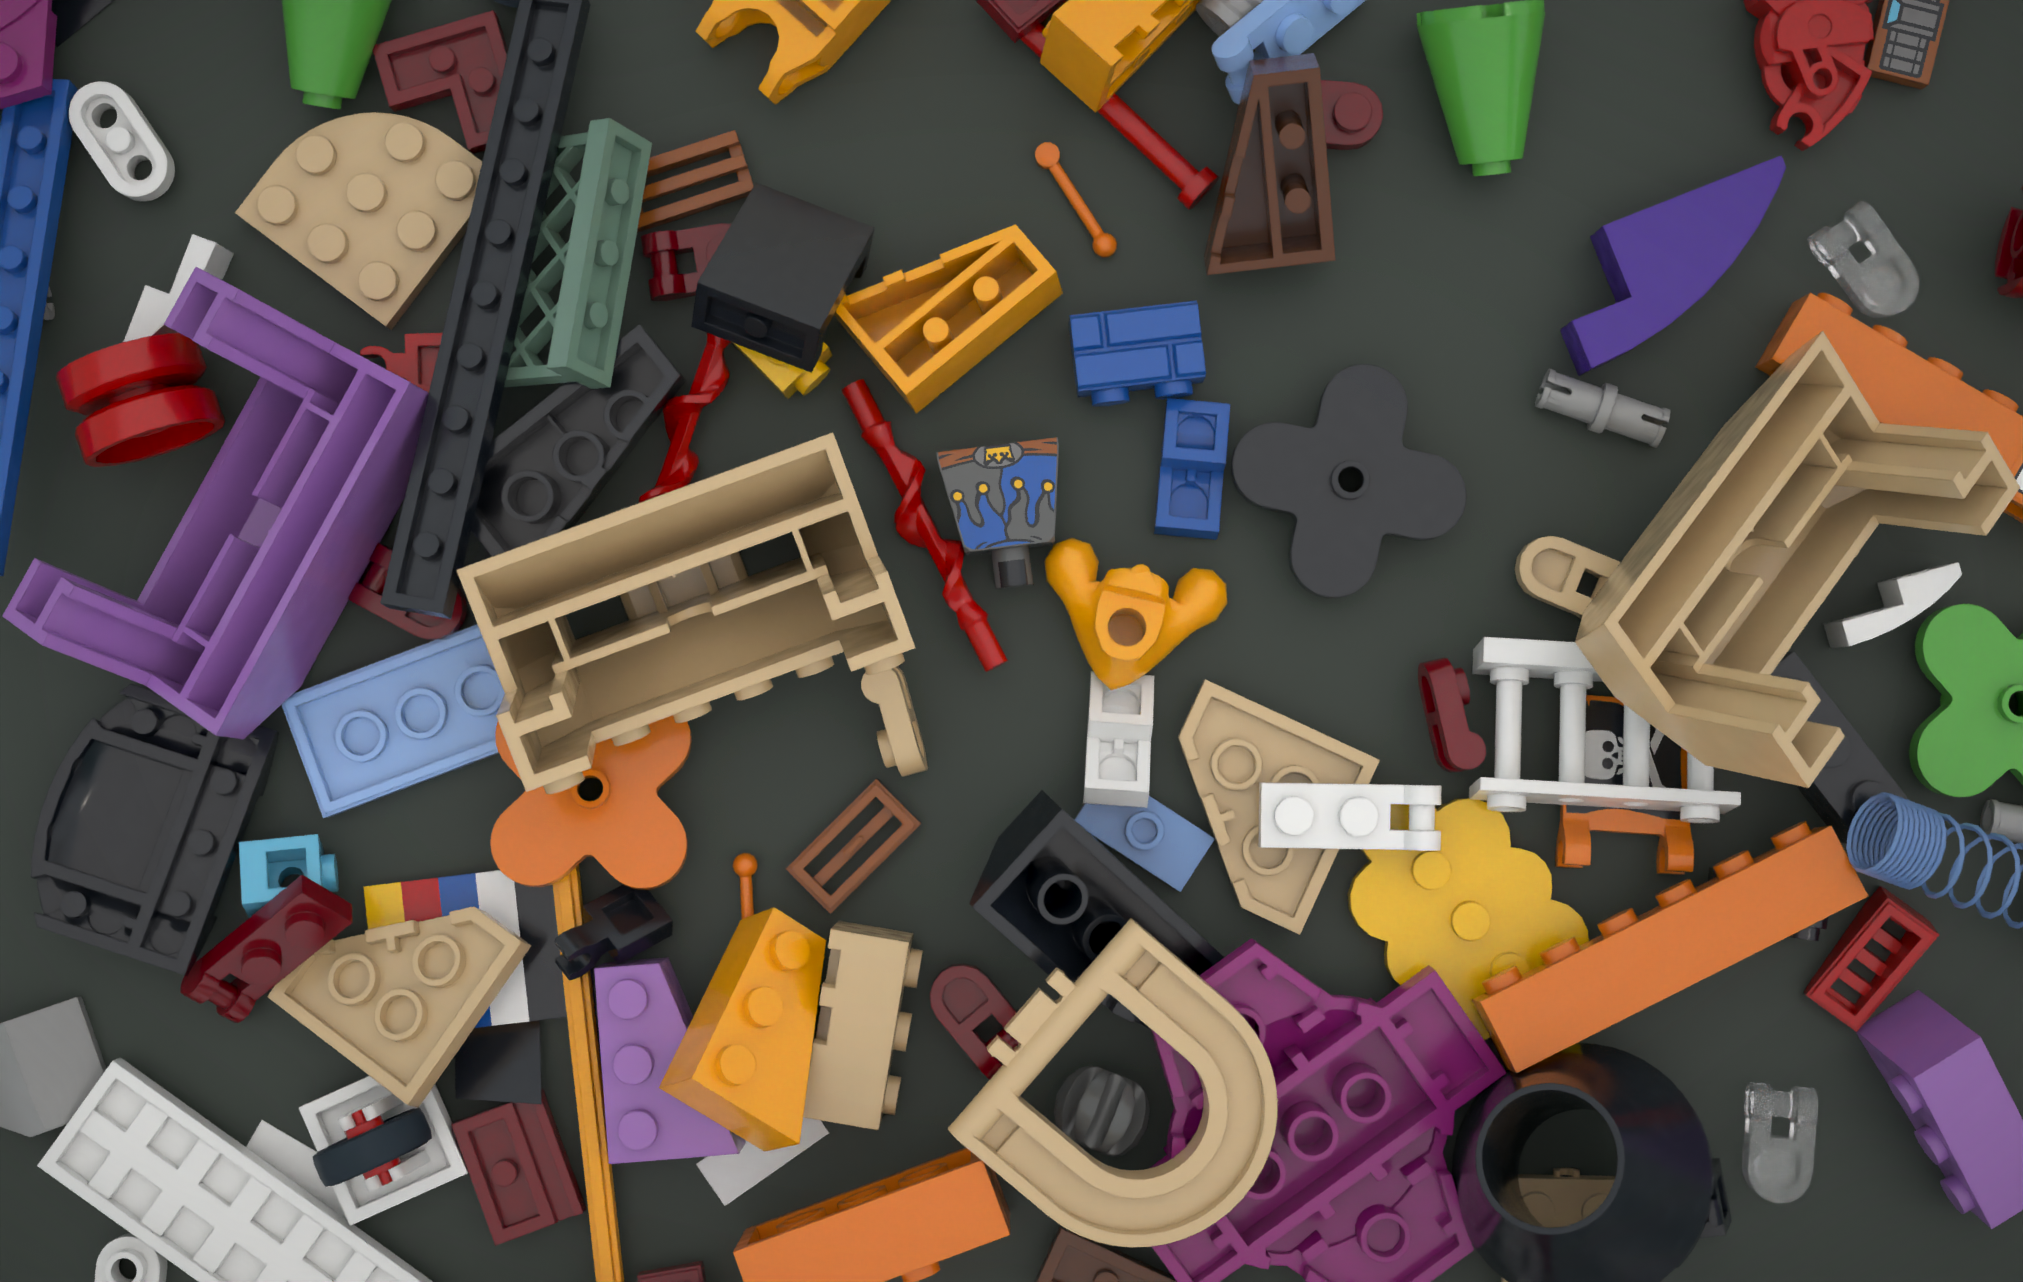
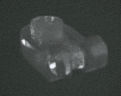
[1808,201,1919,318]
[1742,1082,1818,1204]

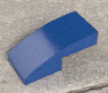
[1154,398,1230,540]

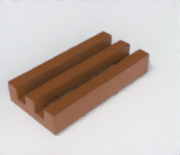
[637,130,754,233]
[786,779,922,914]

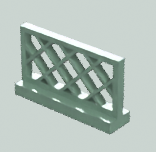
[504,118,652,389]

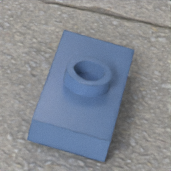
[1075,796,1215,892]

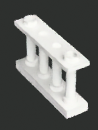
[1469,637,1741,823]

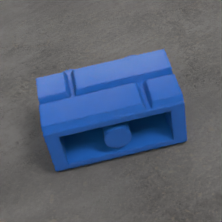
[1068,300,1206,407]

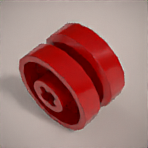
[56,333,225,467]

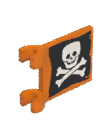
[1555,695,1694,875]

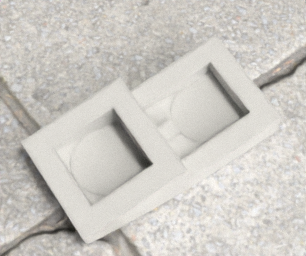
[123,234,234,342]
[1824,562,1962,648]
[1083,671,1154,808]

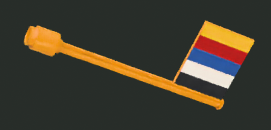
[363,864,624,1282]

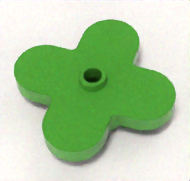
[1909,604,2023,797]

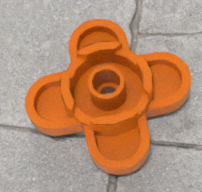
[490,715,692,890]

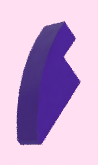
[1560,155,1786,376]

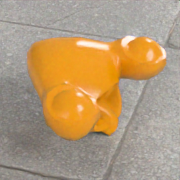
[1044,538,1227,690]

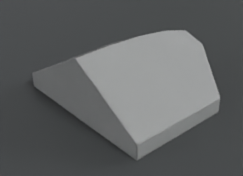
[0,996,107,1137]

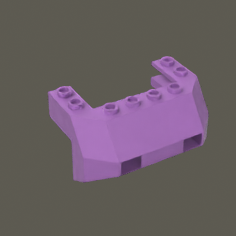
[2,267,429,739]

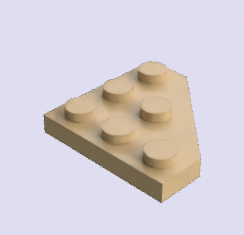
[1177,679,1380,935]
[267,907,531,1108]

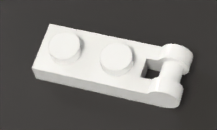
[1258,782,1442,851]

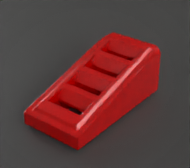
[1804,886,1939,1032]

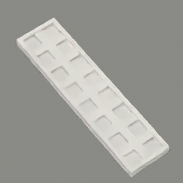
[37,1058,433,1282]

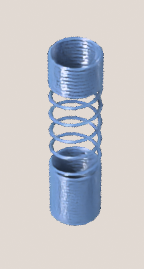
[1846,792,2023,929]

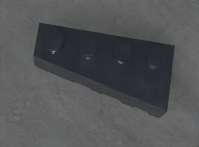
[471,324,686,557]

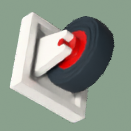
[299,1076,469,1226]

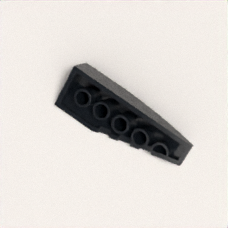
[969,790,1224,1029]

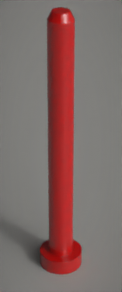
[1020,24,1219,210]

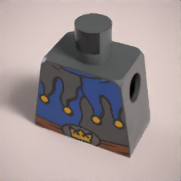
[936,437,1059,589]

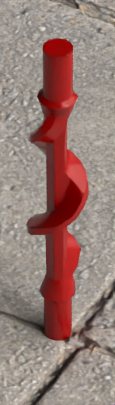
[639,333,731,503]
[842,379,1008,672]

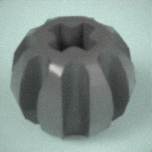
[1054,1065,1150,1157]

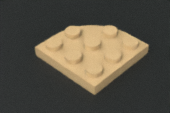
[235,112,482,330]

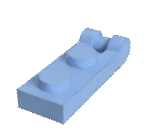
[1211,0,1366,104]

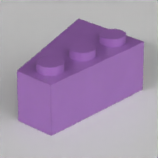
[594,957,746,1164]
[1855,990,2023,1229]

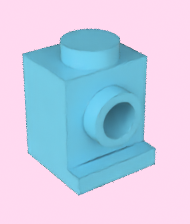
[239,834,339,918]

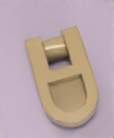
[1515,536,1620,619]
[861,666,928,777]

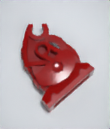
[1743,0,1874,151]

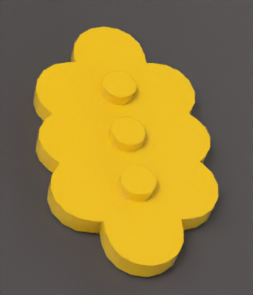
[1348,798,1589,1040]

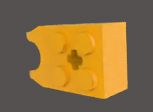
[695,0,891,105]

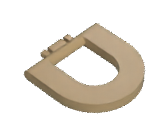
[948,918,1278,1247]

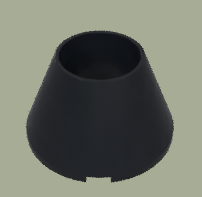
[1452,1043,1714,1282]

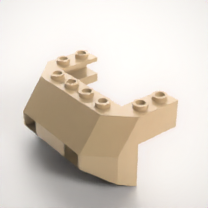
[1575,331,2020,788]
[456,432,915,794]

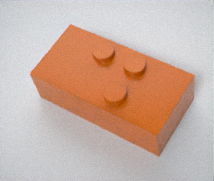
[733,1147,1010,1282]

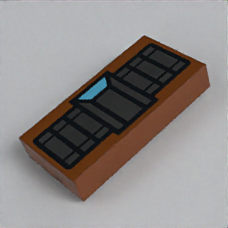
[1864,0,1950,90]

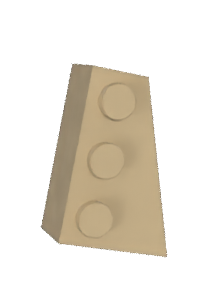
[803,921,923,1130]

